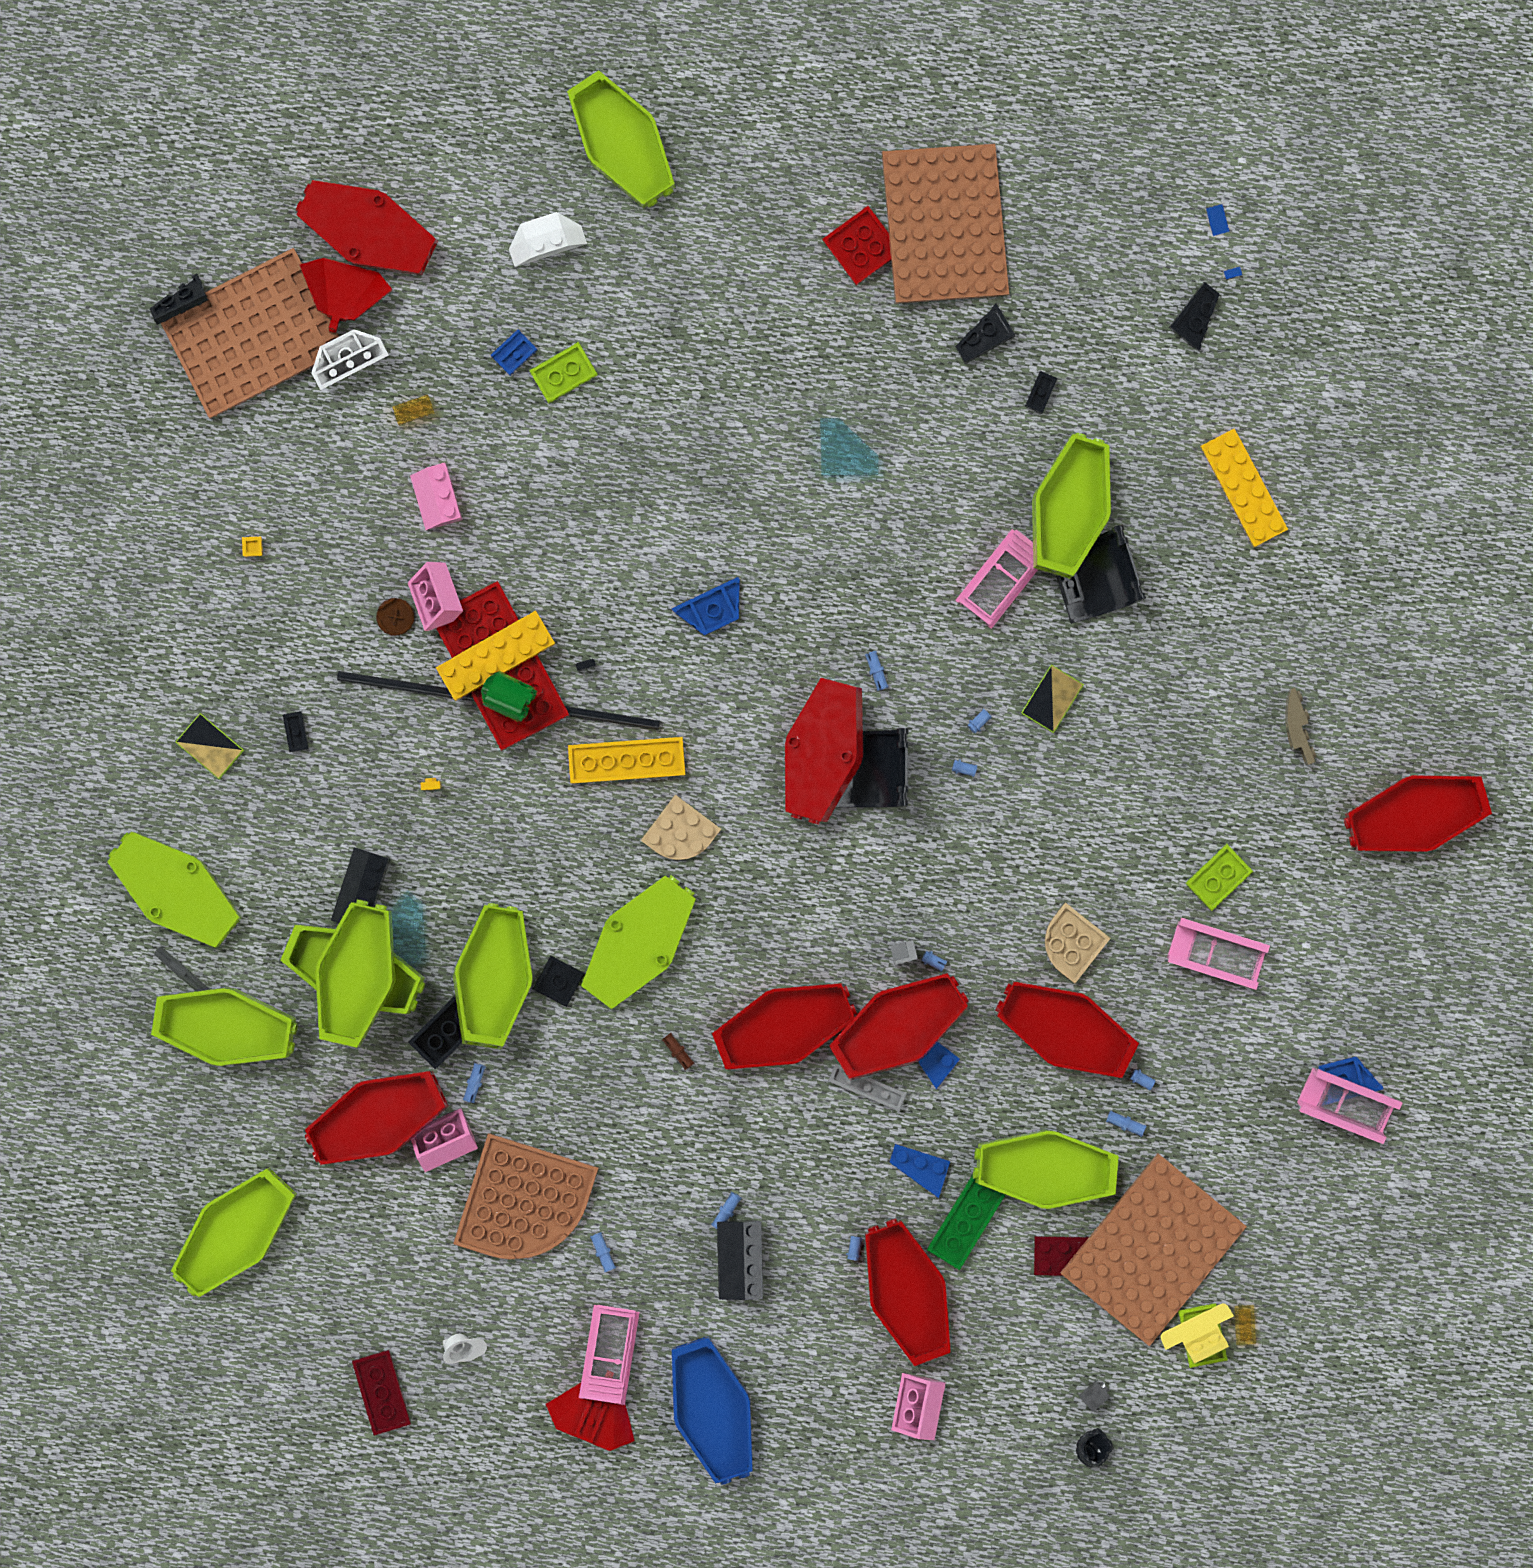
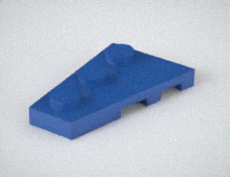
[918,1042,960,1089]
[889,1144,950,1198]

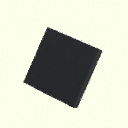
[533,955,585,1007]

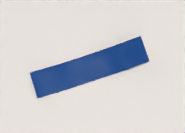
[1206,204,1242,279]

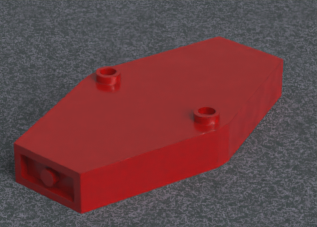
[296,180,438,276]
[785,678,863,824]
[1344,775,1492,852]
[829,973,969,1080]
[995,981,1139,1078]
[712,983,857,1069]
[305,1071,449,1165]
[865,1218,951,1366]

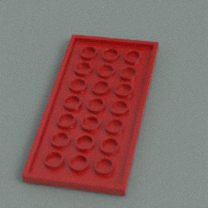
[436,581,570,751]

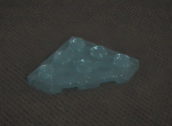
[820,418,879,476]
[390,890,427,970]

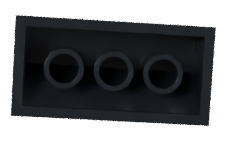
[331,847,390,923]
[717,1220,763,1300]

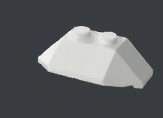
[509,212,587,267]
[312,329,388,390]

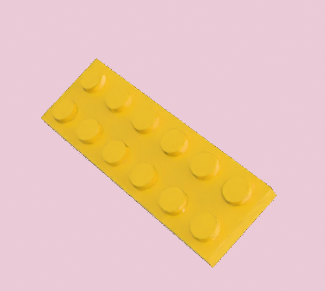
[1200,428,1288,547]
[436,611,555,701]
[568,737,685,784]

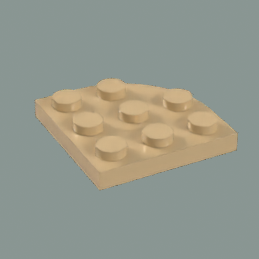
[641,795,721,860]
[1045,903,1111,984]

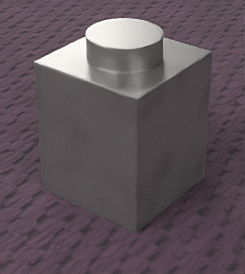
[1079,1380,1110,1412]

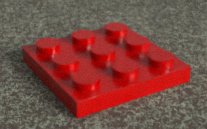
[822,206,891,286]

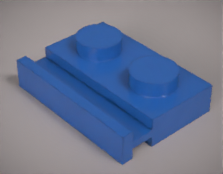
[491,329,537,376]

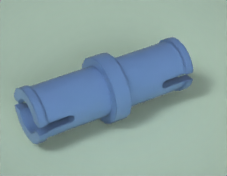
[865,651,889,691]
[463,1063,486,1103]
[1106,1110,1146,1137]
[711,1192,742,1229]
[590,1232,616,1272]

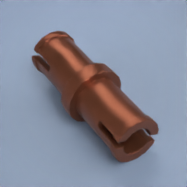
[662,1033,694,1070]

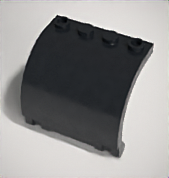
[1056,524,1146,624]
[836,728,909,808]

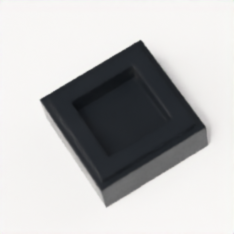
[576,659,597,672]

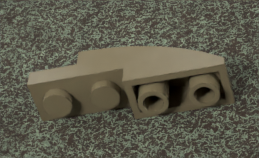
[1285,688,1316,765]

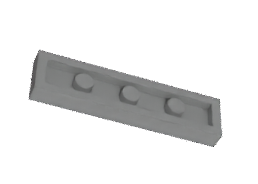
[828,1063,907,1111]

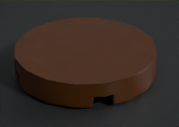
[376,598,414,636]

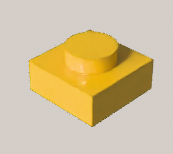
[242,536,263,557]
[420,778,442,791]

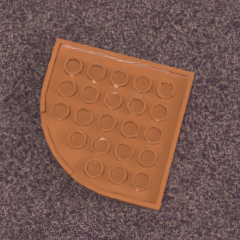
[453,1133,599,1259]

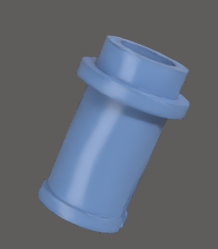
[967,709,992,733]
[952,759,977,777]
[921,950,947,972]
[1130,1069,1155,1091]
[846,1236,863,1261]

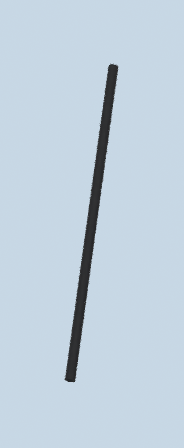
[337,671,660,730]

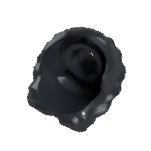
[1076,1428,1114,1467]

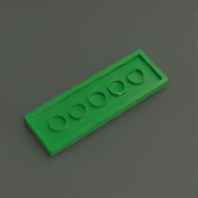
[926,1174,1006,1270]

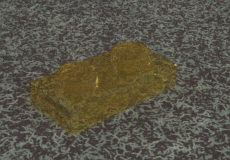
[392,395,435,426]
[1234,1305,1256,1345]

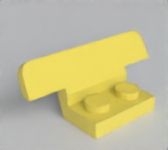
[1161,1303,1234,1364]

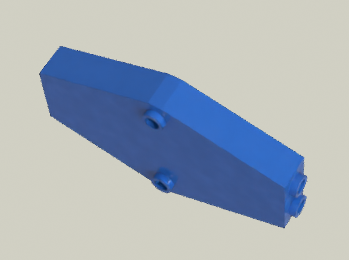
[672,1336,753,1485]

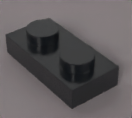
[1025,371,1058,414]
[282,711,309,753]

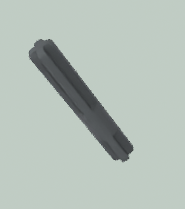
[154,947,209,991]

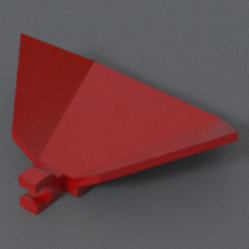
[299,258,392,334]
[545,1370,635,1451]

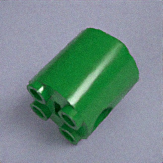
[481,671,538,722]

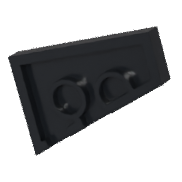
[150,273,208,325]
[1169,282,1219,351]
[955,303,1015,364]

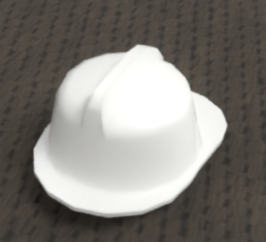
[443,1333,487,1364]

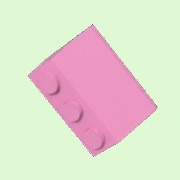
[410,463,462,530]
[408,562,463,631]
[411,1108,478,1172]
[891,1373,946,1440]

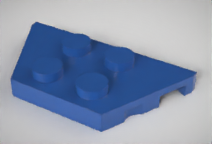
[672,577,740,636]
[1317,1056,1383,1106]

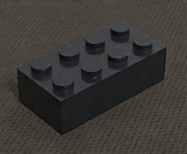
[408,995,462,1069]

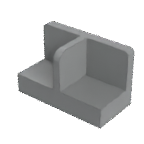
[891,940,918,965]

